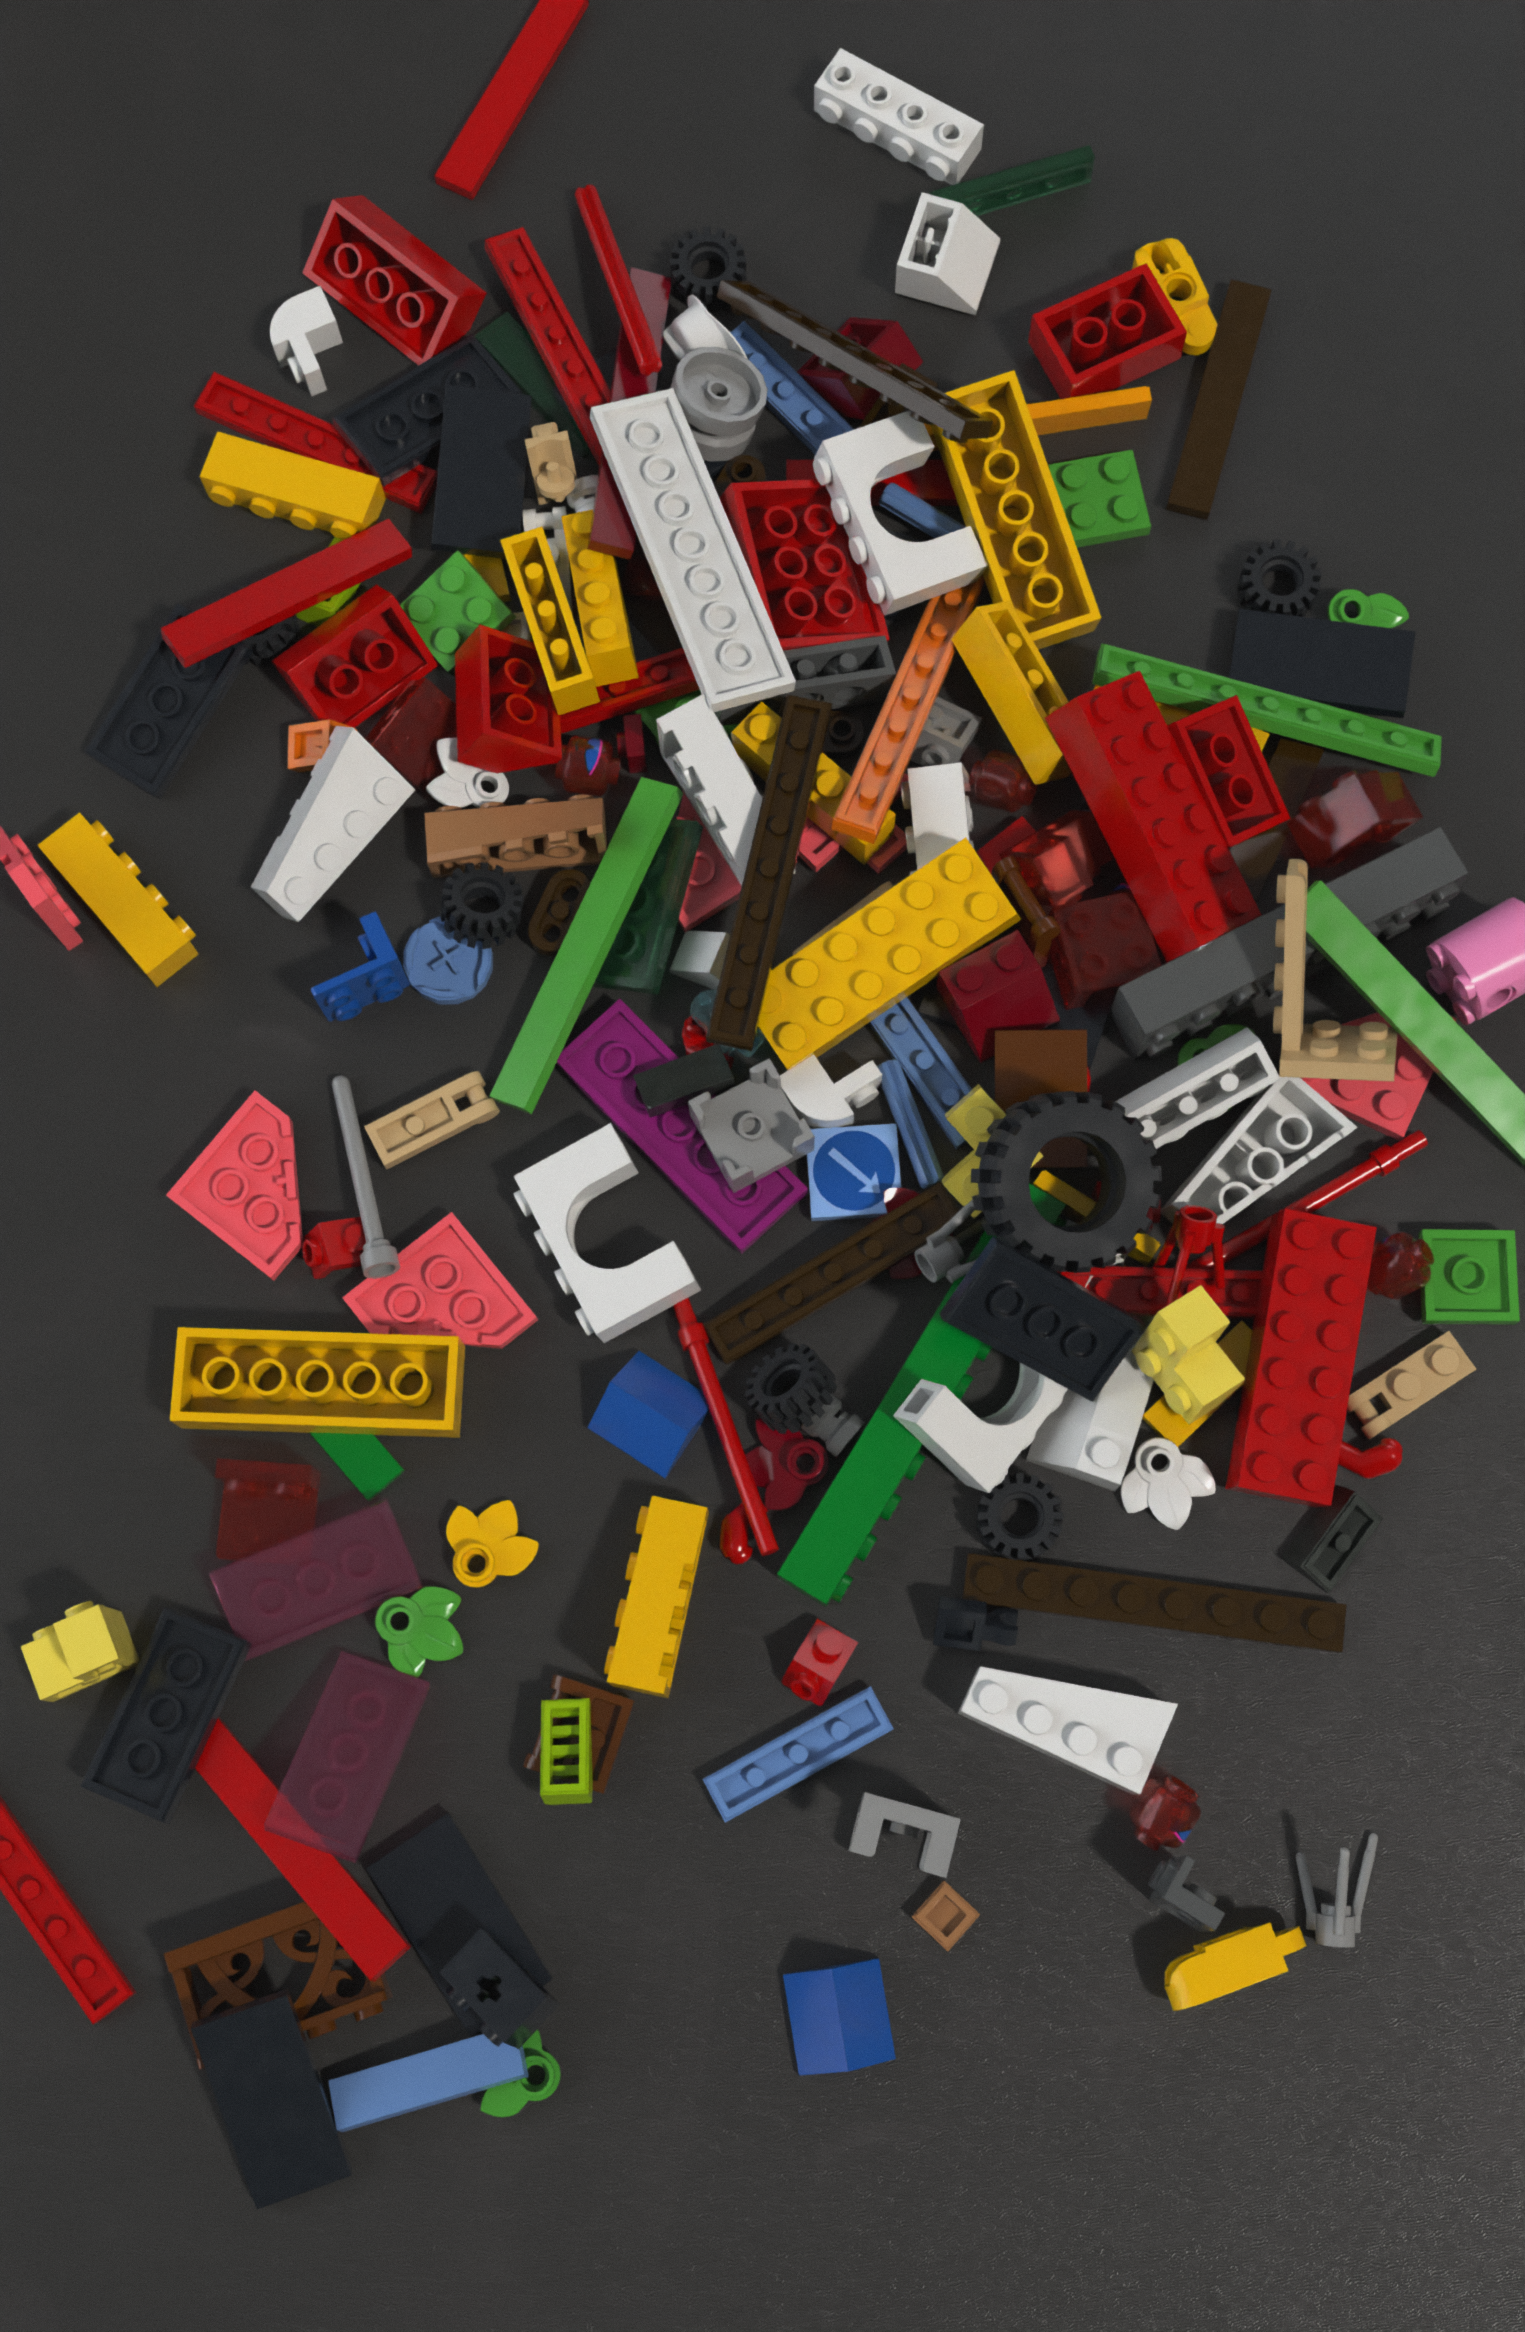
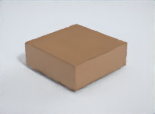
[911,1880,980,1951]

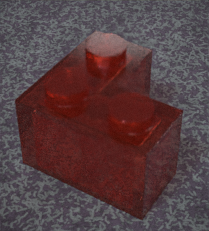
[1287,770,1423,869]
[999,810,1113,909]

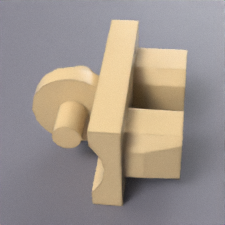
[524,422,577,505]

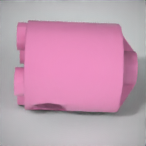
[1426,897,1525,1025]

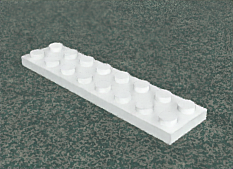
[590,388,796,712]

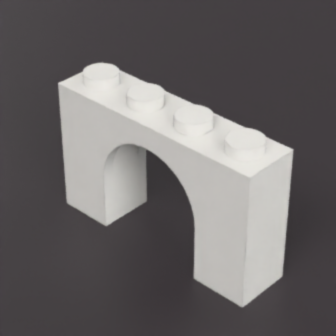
[813,410,988,616]
[513,1123,701,1343]
[893,1362,1068,1493]

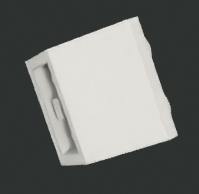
[895,192,1000,315]

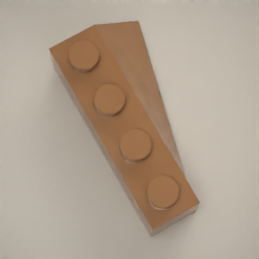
[424,794,608,878]

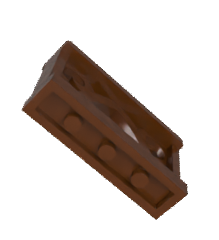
[164,1902,393,2070]

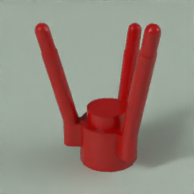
[1152,1205,1225,1307]

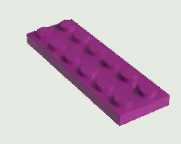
[556,999,808,1254]

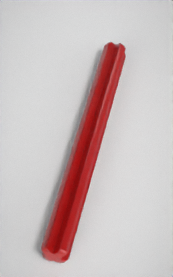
[574,184,662,376]

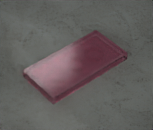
[209,1499,423,1661]
[264,1651,430,1863]

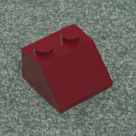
[797,317,923,420]
[936,930,1060,1064]

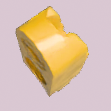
[1132,238,1218,355]
[1164,1922,1307,2011]

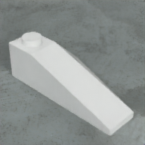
[1026,1316,1155,1492]

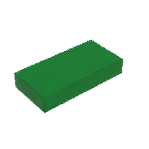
[309,1432,405,1502]

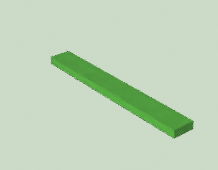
[1092,643,1442,777]
[489,777,684,1114]
[1284,880,1525,1166]

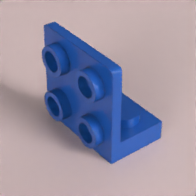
[310,911,411,1022]

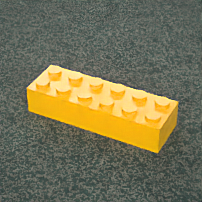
[931,370,1101,650]
[758,837,1021,1070]
[170,1327,465,1438]

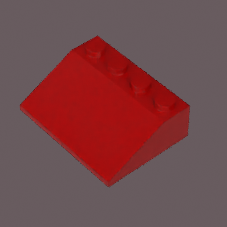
[719,479,890,650]

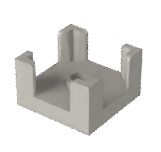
[688,1058,815,1193]
[848,1792,961,1878]

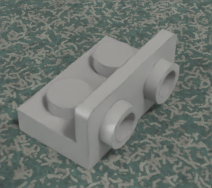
[910,697,982,767]

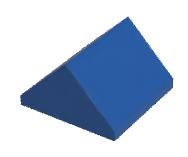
[587,1351,710,1479]
[783,1958,896,2076]

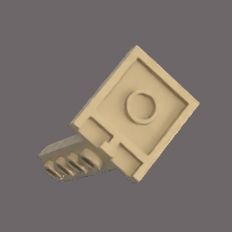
[1273,859,1397,1082]

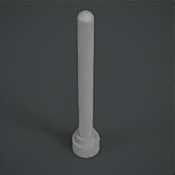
[332,1075,400,1279]

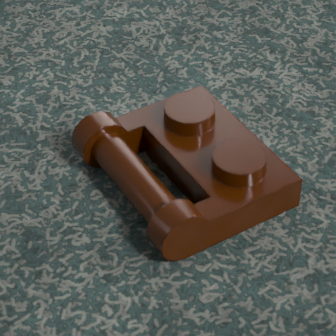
[991,856,1061,968]
[523,1674,635,1794]

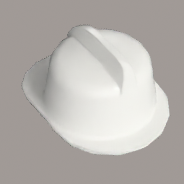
[663,294,748,361]

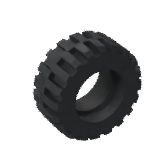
[971,1091,1162,1273]

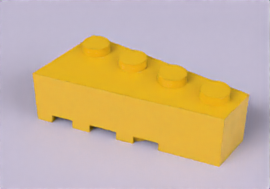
[604,1496,709,1698]

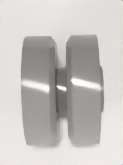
[670,347,768,462]

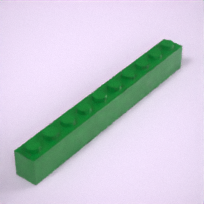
[777,1183,1067,1608]

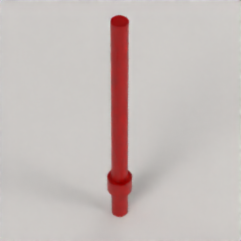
[1186,1130,1428,1269]
[672,1297,779,1556]

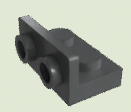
[1148,1855,1225,1932]

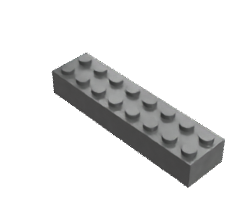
[1109,827,1468,1060]

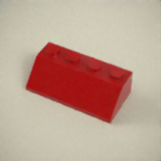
[302,195,487,366]

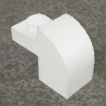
[270,286,343,396]
[780,1055,882,1129]

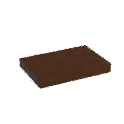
[995,1029,1087,1168]

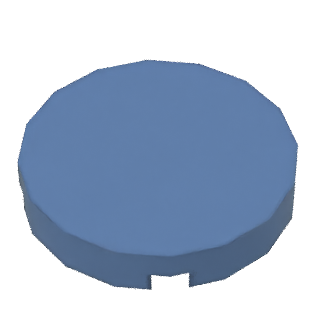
[403,916,493,1005]

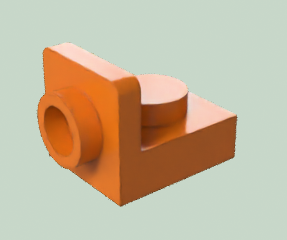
[287,719,357,772]

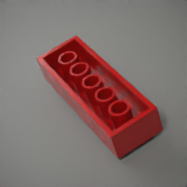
[1045,670,1261,962]
[1225,1208,1377,1508]

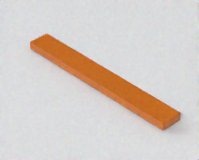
[831,575,985,844]

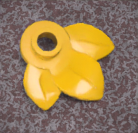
[446,1500,539,1588]

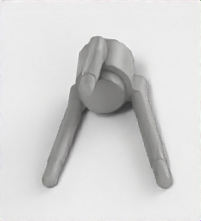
[915,1194,986,1283]
[1296,1833,1378,1948]

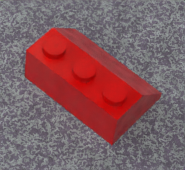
[272,584,439,728]
[455,624,562,774]
[1167,695,1291,848]

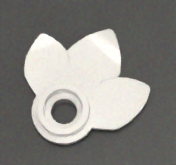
[426,738,509,808]
[1121,1437,1216,1530]

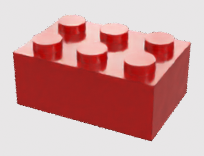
[1028,263,1187,399]

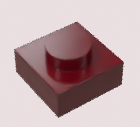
[616,714,647,774]

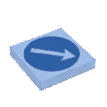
[807,1124,901,1221]

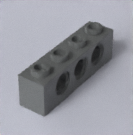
[714,636,896,726]

